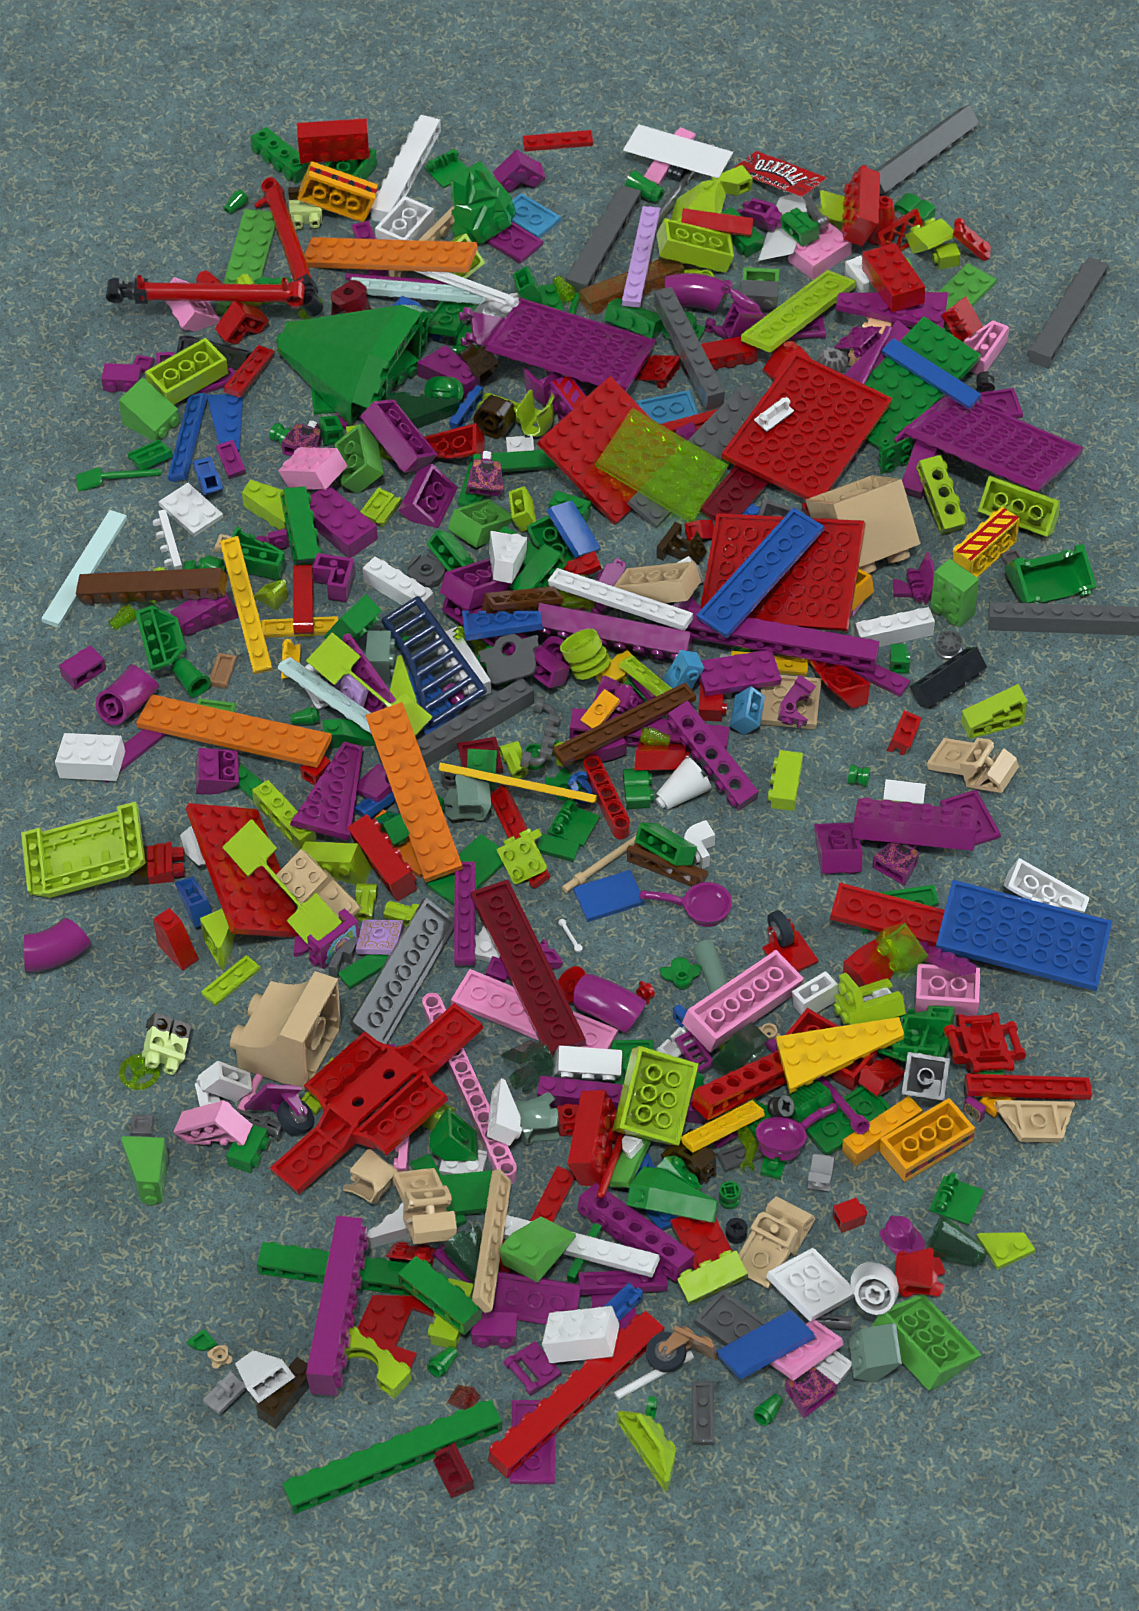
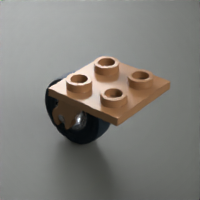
[646,1325,718,1372]

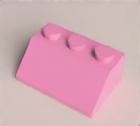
[165,277,220,332]

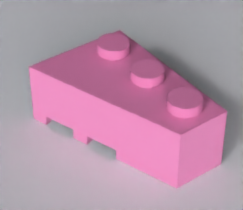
[964,321,1009,375]
[173,1100,253,1145]

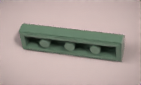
[694,940,729,994]

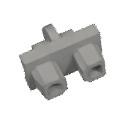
[203,1372,247,1415]

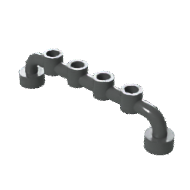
[520,697,561,768]

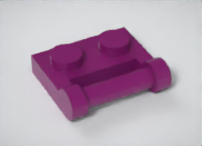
[789,314,826,341]
[503,1341,562,1396]

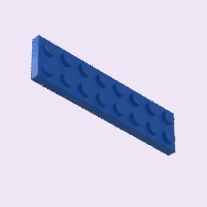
[696,507,824,638]

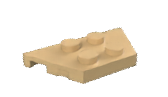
[994,1100,1075,1142]

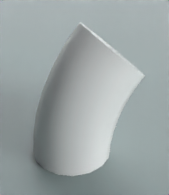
[850,1262,899,1315]

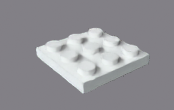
[766,1248,855,1322]

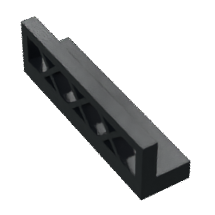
[176,335,253,370]

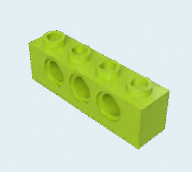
[916,455,966,535]
[252,780,317,851]

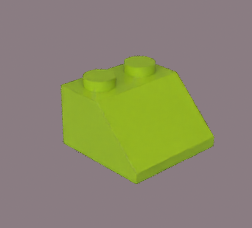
[905,217,954,254]
[200,909,236,970]

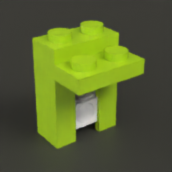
[833,973,906,1025]

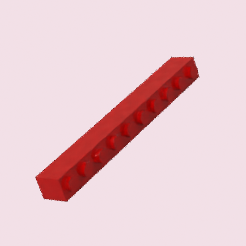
[488,1310,665,1478]

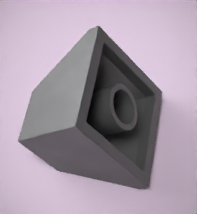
[902,1052,950,1102]

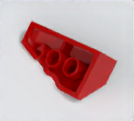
[763,341,811,380]
[424,423,485,458]
[808,659,870,708]
[843,934,911,987]

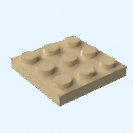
[760,675,821,729]

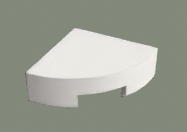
[622,1135,644,1159]

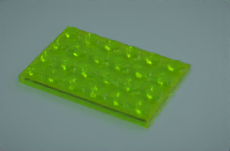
[595,408,728,522]

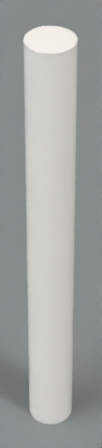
[614,1351,694,1400]

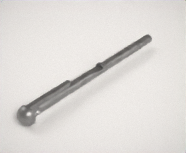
[658,143,714,225]
[778,155,829,228]

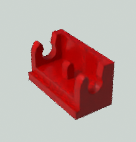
[886,710,922,755]

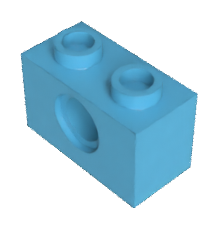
[663,650,704,689]
[729,686,765,735]

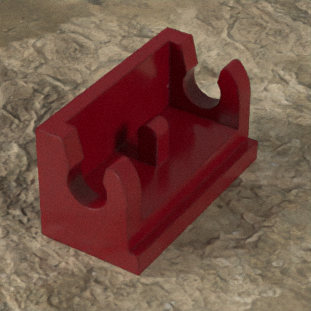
[433,1443,474,1499]

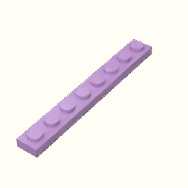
[622,206,660,308]

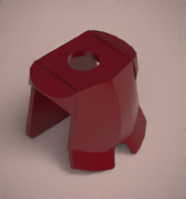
[330,280,371,316]

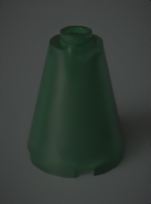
[925,1215,987,1267]
[442,1226,483,1286]

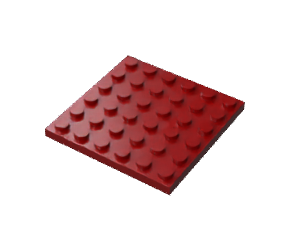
[536,376,679,525]

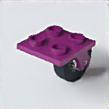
[244,1083,314,1135]

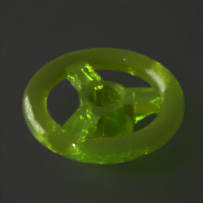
[118,1054,160,1090]

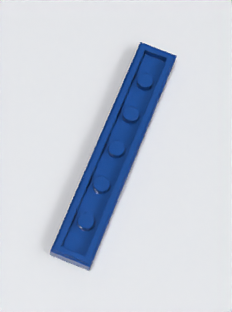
[882,338,981,410]
[168,393,207,482]

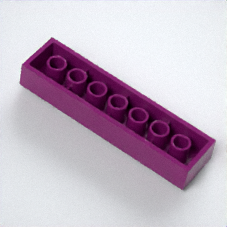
[538,603,694,662]
[306,1215,369,1396]

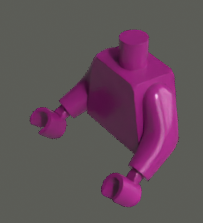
[705,280,767,339]

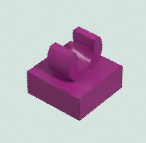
[675,422,696,446]

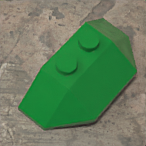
[135,605,186,672]

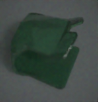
[501,1040,555,1092]

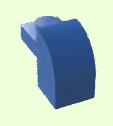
[193,457,223,496]

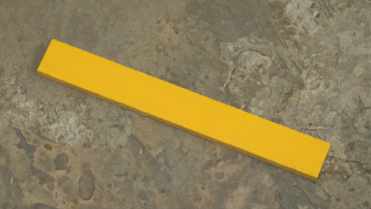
[220,536,273,674]
[439,762,597,803]

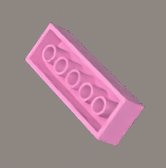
[682,950,804,1052]

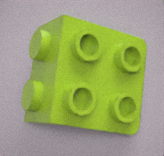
[496,828,547,884]

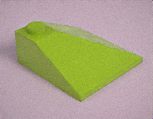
[670,179,726,222]

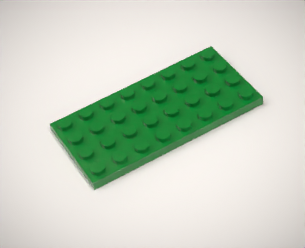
[865,316,981,450]

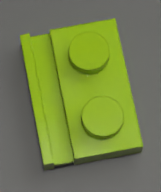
[360,488,402,528]

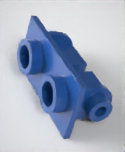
[603,1282,643,1322]

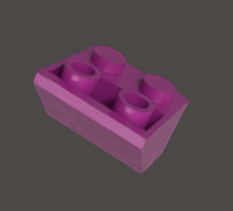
[195,748,239,795]

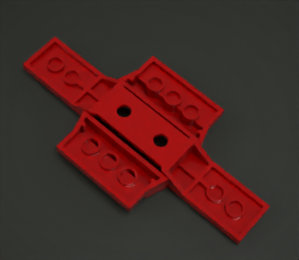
[270,1003,484,1195]

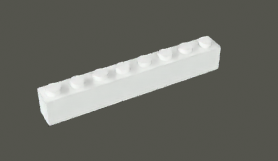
[369,115,441,222]

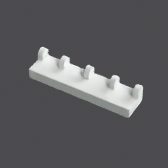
[153,509,182,570]

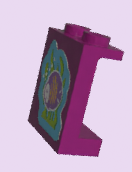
[307,908,359,970]

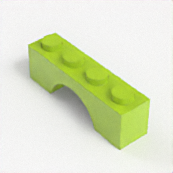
[345,1326,412,1399]

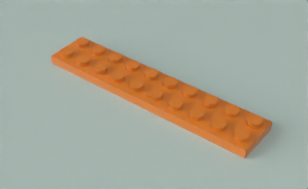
[304,237,478,273]
[136,694,332,768]
[365,702,463,883]

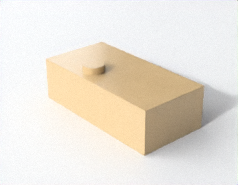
[614,561,701,604]

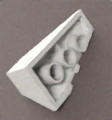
[1003,858,1089,913]

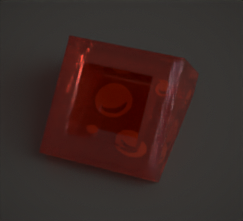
[447,1385,481,1410]

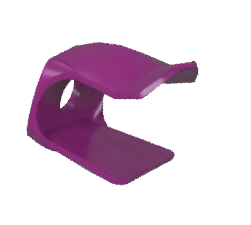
[523,367,561,406]

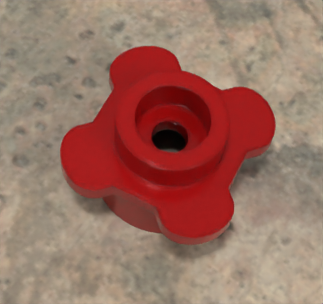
[636,981,655,1005]

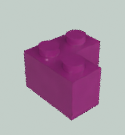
[493,149,546,192]
[313,553,356,602]

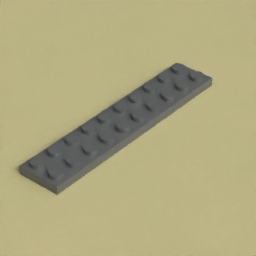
[627,384,761,528]

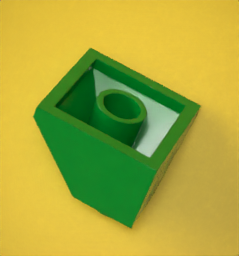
[430,1108,478,1161]

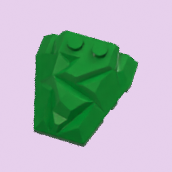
[451,161,516,244]
[877,1005,955,1062]

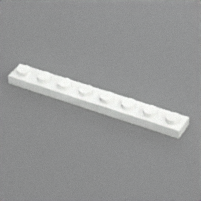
[548,568,693,631]
[503,1215,660,1277]

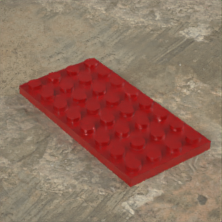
[185,803,300,937]

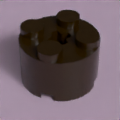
[473,395,516,439]

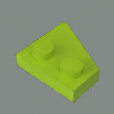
[976,1232,1035,1270]

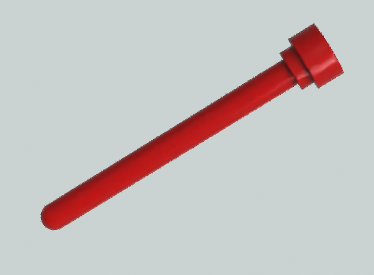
[597,1132,625,1198]

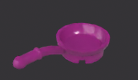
[639,882,732,927]
[756,1103,838,1161]

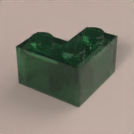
[712,1022,769,1075]

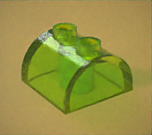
[875,923,928,974]

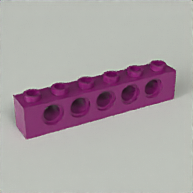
[667,700,759,811]
[577,1183,695,1282]

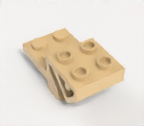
[927,738,1019,793]
[273,849,362,917]
[393,1168,457,1244]
[739,1196,816,1290]

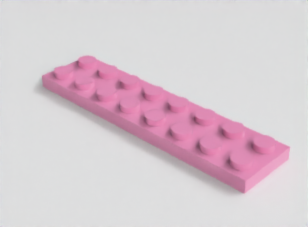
[451,969,618,1049]

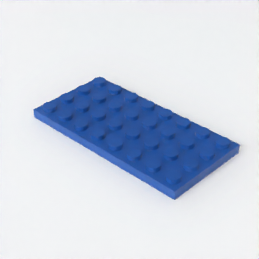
[935,880,1112,991]

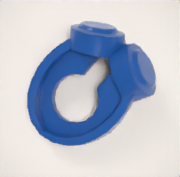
[567,771,593,804]

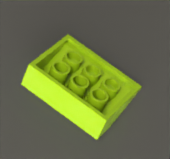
[612,1046,699,1146]

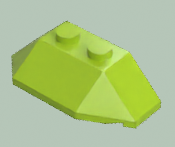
[617,1411,677,1492]

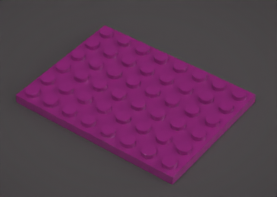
[486,298,656,392]
[904,395,1083,491]

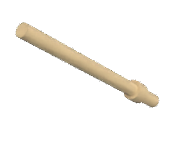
[562,835,638,893]

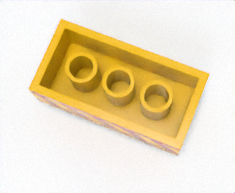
[952,507,1020,577]

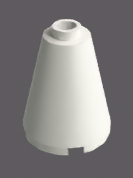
[655,758,712,810]

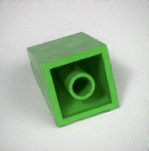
[118,378,180,441]
[121,1136,169,1205]

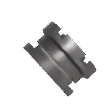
[935,630,963,660]

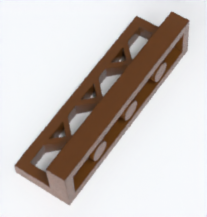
[482,586,564,613]
[626,843,708,887]

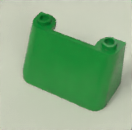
[1004,544,1097,603]

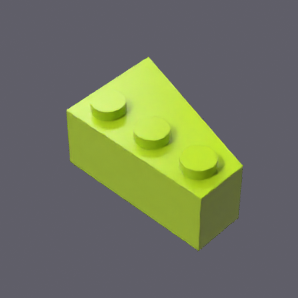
[242,479,287,530]
[961,684,1027,739]
[302,841,372,885]

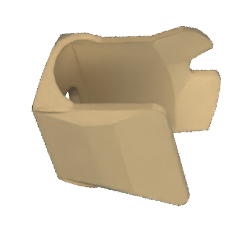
[343,1149,397,1204]

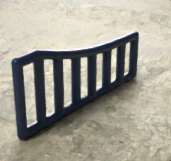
[381,596,487,726]

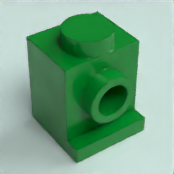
[318,415,343,445]
[890,643,910,674]

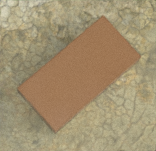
[209,653,237,689]

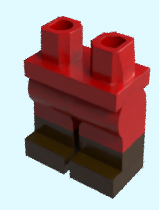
[131,842,185,886]

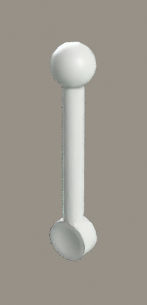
[558,919,582,952]

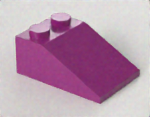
[814,822,863,874]

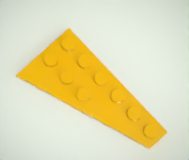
[776,1017,904,1093]

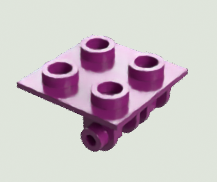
[834,326,882,358]
[906,551,935,605]

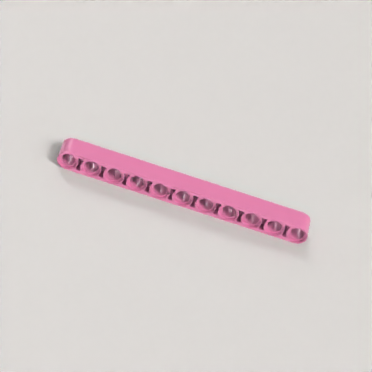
[422,993,517,1185]

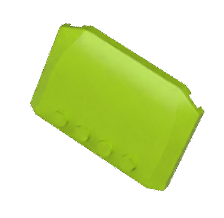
[21,801,146,898]

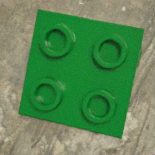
[424,149,467,188]
[878,437,914,475]
[547,798,600,846]
[929,1172,984,1225]

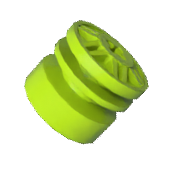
[560,629,611,680]

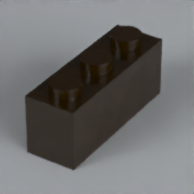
[256,1357,309,1429]

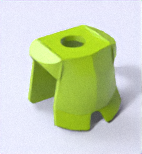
[812,190,845,232]
[516,389,554,436]

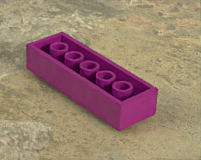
[853,797,978,851]

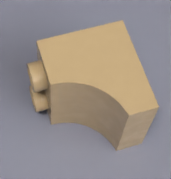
[805,475,920,573]
[230,971,341,1091]

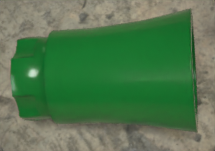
[625,170,665,204]
[170,657,211,698]

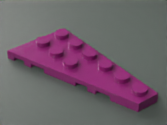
[835,292,949,329]
[328,633,416,737]
[290,742,363,840]

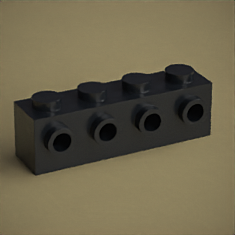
[909,647,987,708]

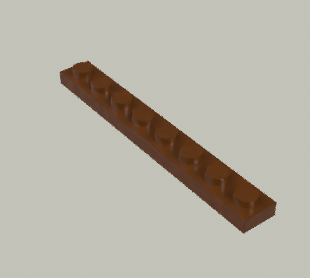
[553,682,696,767]

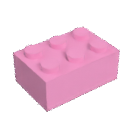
[788,223,852,280]
[278,447,347,490]
[915,964,980,1016]

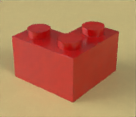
[214,300,269,345]

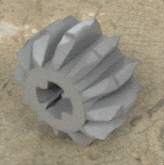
[817,345,848,373]

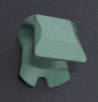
[445,774,491,821]
[516,1092,560,1145]

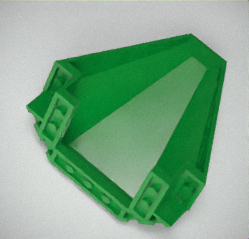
[276,305,435,426]

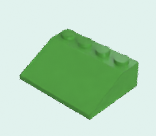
[872,1294,982,1391]

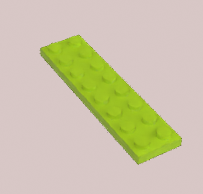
[741,270,856,353]

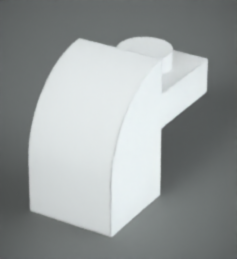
[684,820,715,869]

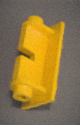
[281,639,301,679]

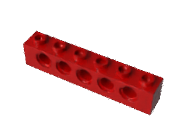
[691,1050,787,1120]

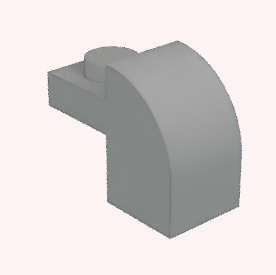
[808,1153,835,1191]

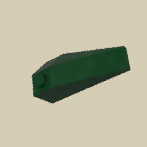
[386,392,460,429]

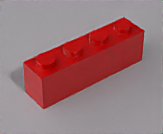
[682,336,757,375]

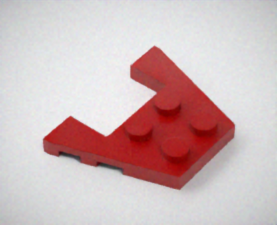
[357,1295,434,1370]

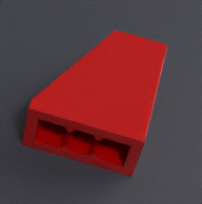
[634,741,690,770]
[153,908,199,971]

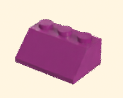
[398,464,458,528]

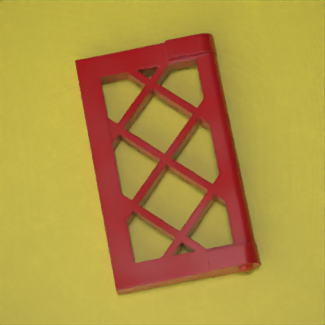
[875,208,923,252]

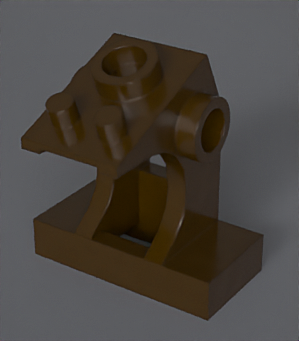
[457,344,499,383]
[657,522,707,565]
[661,1128,717,1185]

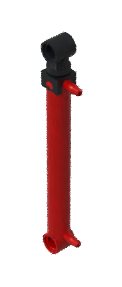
[254,177,323,317]
[106,275,305,307]

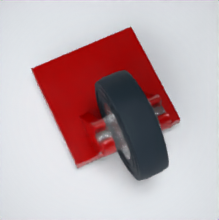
[762,910,819,972]

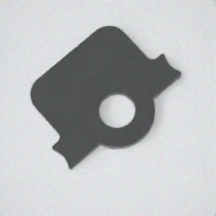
[478,634,540,685]

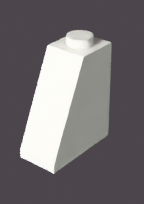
[235,1350,295,1403]

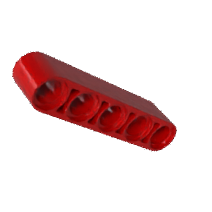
[293,565,314,635]
[583,754,630,839]

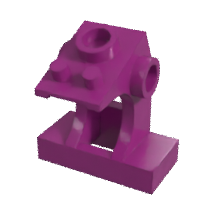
[777,675,816,728]
[593,676,643,714]

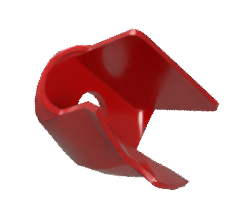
[896,1248,945,1297]

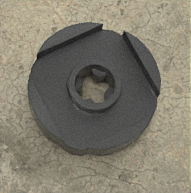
[407,554,445,589]

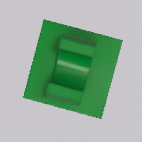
[760,1156,786,1180]

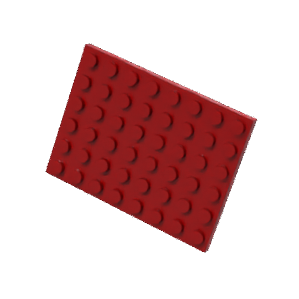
[721,352,892,500]
[700,513,866,631]

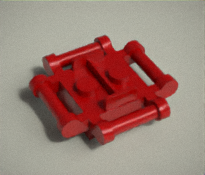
[944,1012,1026,1073]

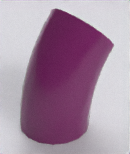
[665,273,727,313]
[95,664,159,725]
[24,918,91,973]
[573,974,647,1034]

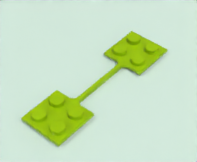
[306,633,433,736]
[223,819,343,944]

